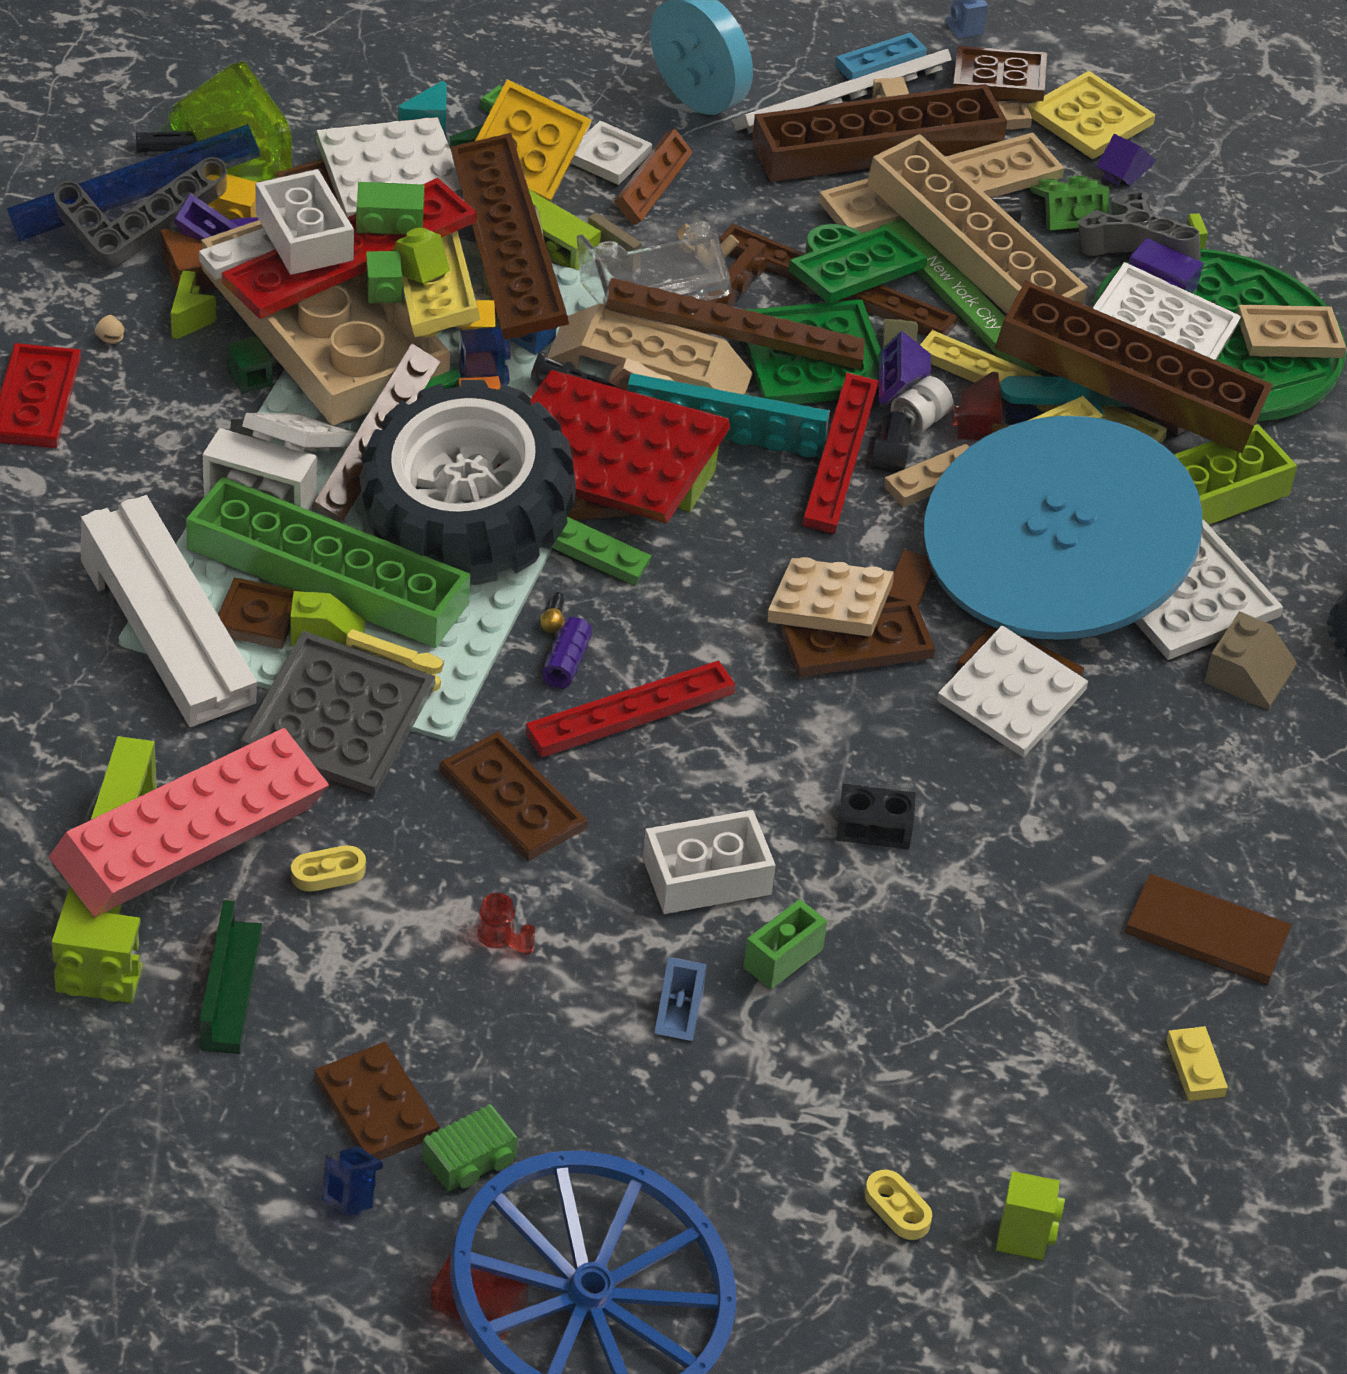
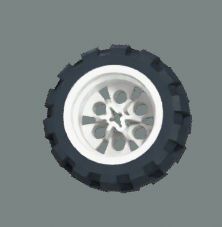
[359,380,576,585]

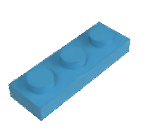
[835,32,927,80]

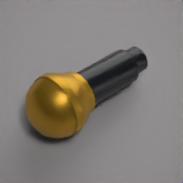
[540,592,564,634]

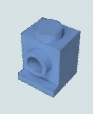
[945,0,988,39]

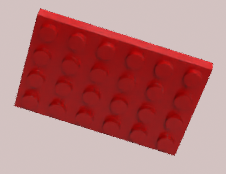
[495,370,730,523]

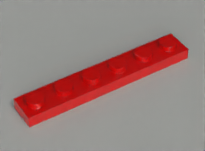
[802,372,879,534]
[525,660,735,758]

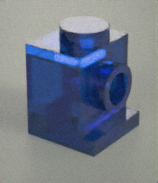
[322,1146,383,1216]

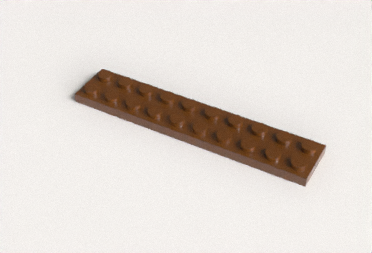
[450,133,569,340]

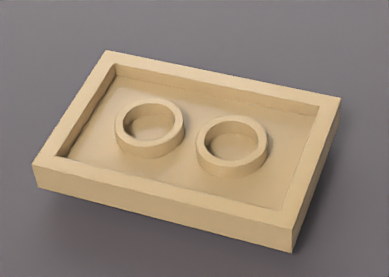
[1236,305,1346,358]

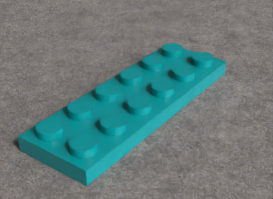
[628,373,829,458]

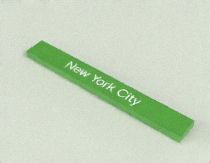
[880,219,1051,376]

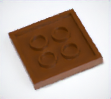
[953,46,1047,103]

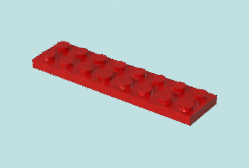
[221,178,477,319]

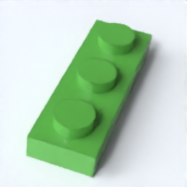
[551,517,652,586]

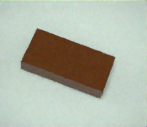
[885,550,933,608]

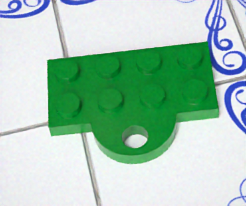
[788,224,928,304]

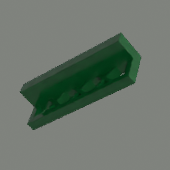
[200,900,262,1054]

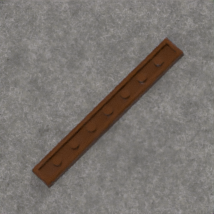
[716,224,957,336]

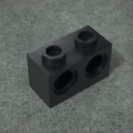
[836,784,916,849]

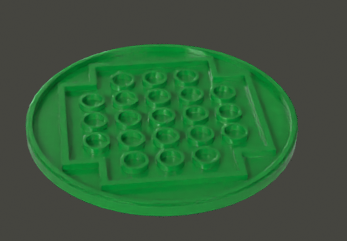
[1092,249,1346,421]

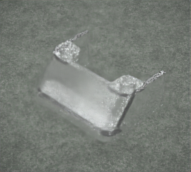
[577,209,731,304]

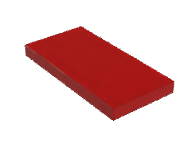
[0,343,81,448]

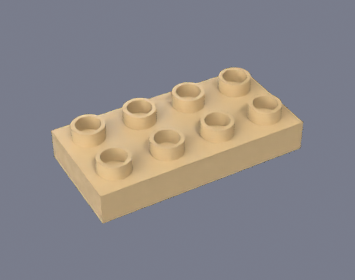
[202,220,450,426]

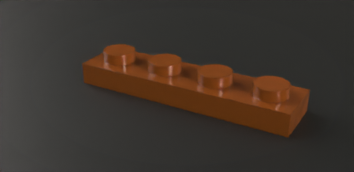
[614,128,693,225]

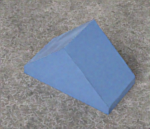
[654,957,707,1041]

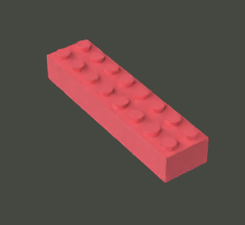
[49,728,329,918]

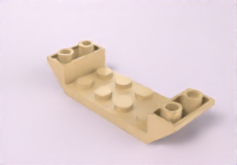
[547,303,752,395]

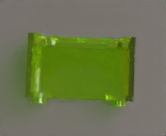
[169,61,292,182]

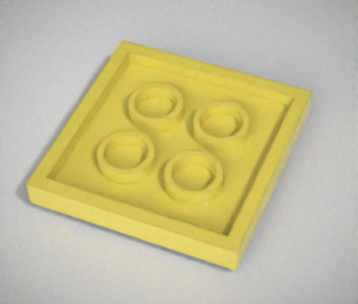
[1028,71,1155,159]

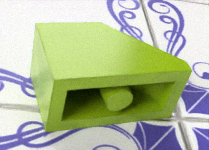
[392,227,450,284]
[291,591,365,647]

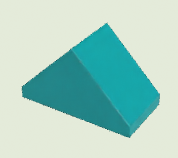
[398,81,447,135]

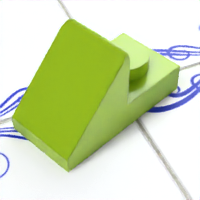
[171,270,217,339]

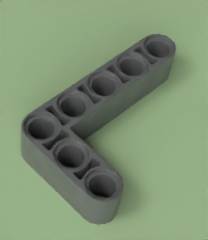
[54,157,227,268]

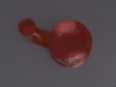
[477,893,536,955]

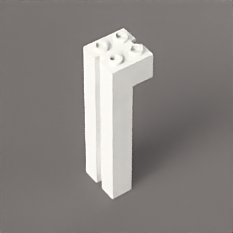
[81,495,257,727]

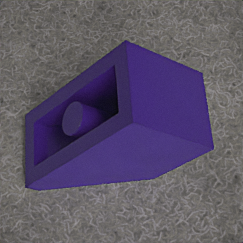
[1096,134,1155,186]

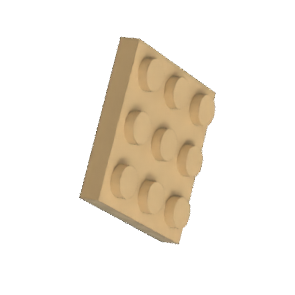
[768,557,894,637]

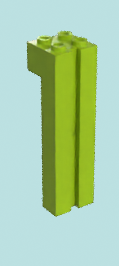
[52,736,157,1003]

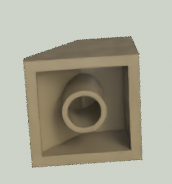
[1204,611,1297,711]

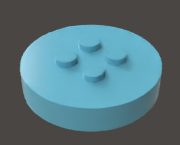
[650,0,753,115]

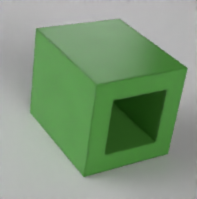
[366,251,402,303]

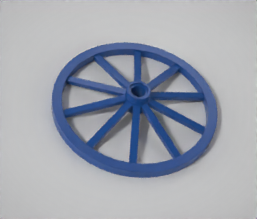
[450,1151,736,1374]

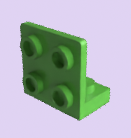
[1030,176,1109,230]

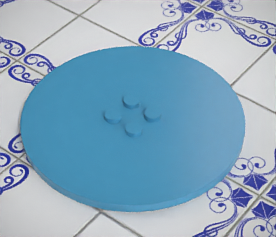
[924,416,1203,640]

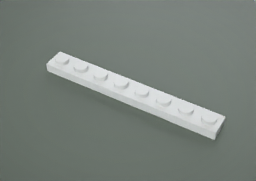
[732,49,952,133]

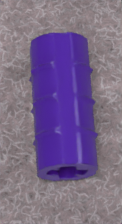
[542,617,592,688]

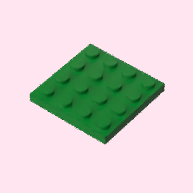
[743,299,881,404]

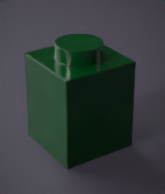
[227,336,273,394]

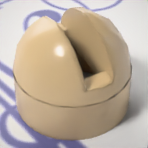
[95,315,124,345]

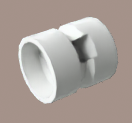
[891,376,953,436]

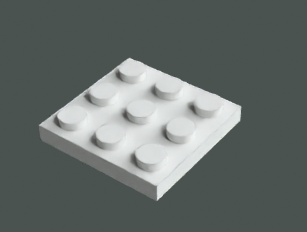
[937,626,1088,758]

